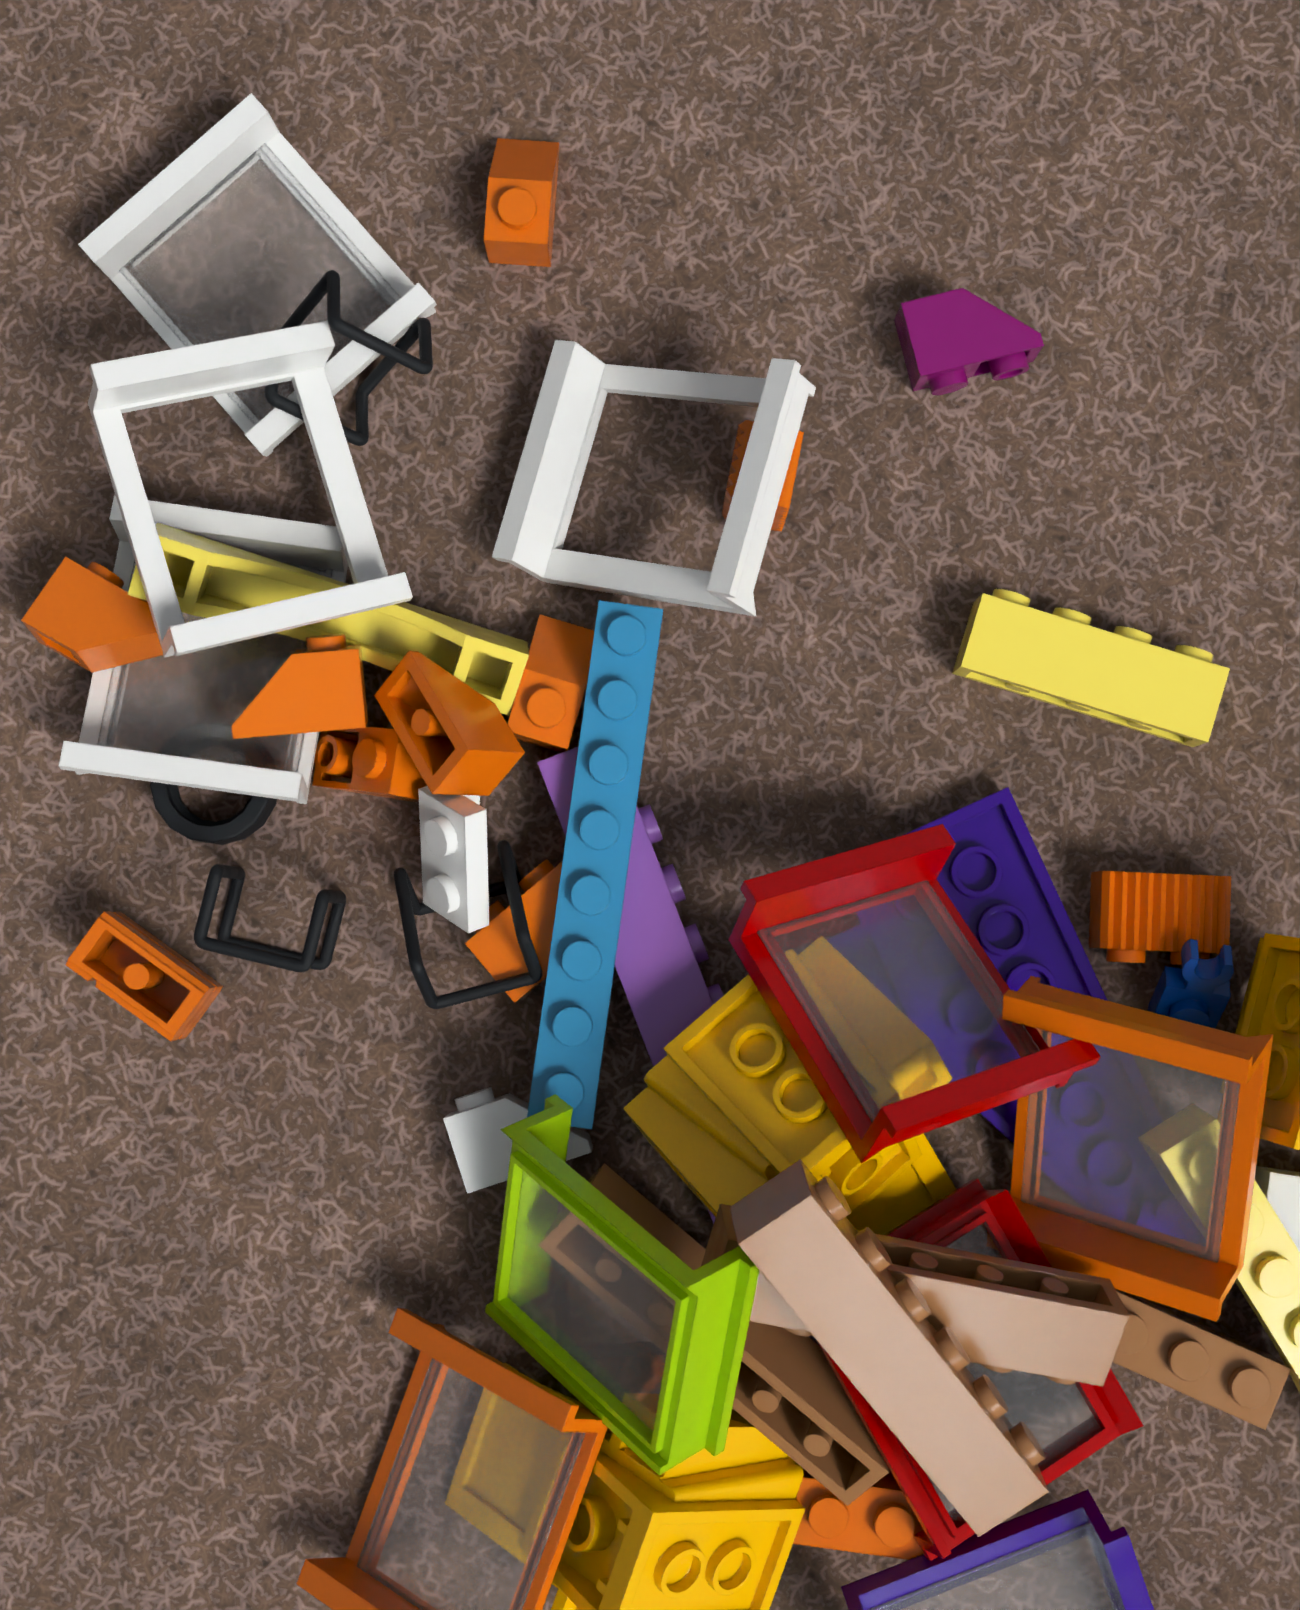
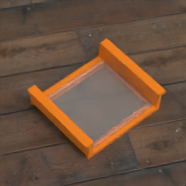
[986,976,1273,1322]
[297,1308,608,1610]

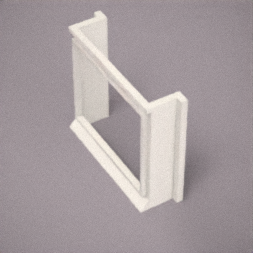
[88,321,413,658]
[492,340,816,617]

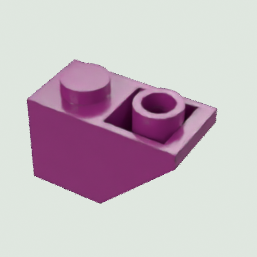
[894,288,1044,395]

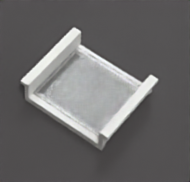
[78,93,437,457]
[59,495,348,804]

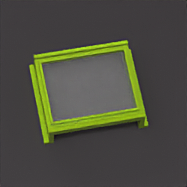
[485,1094,759,1475]

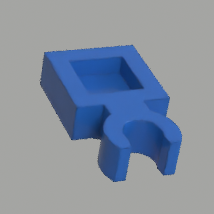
[1148,939,1234,1028]

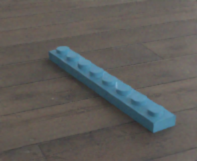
[527,600,663,1129]

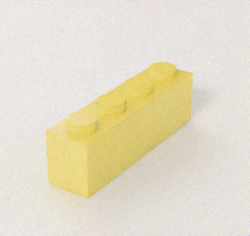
[952,589,1230,747]

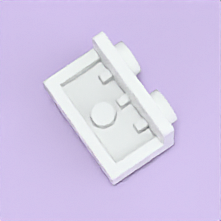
[418,786,489,933]

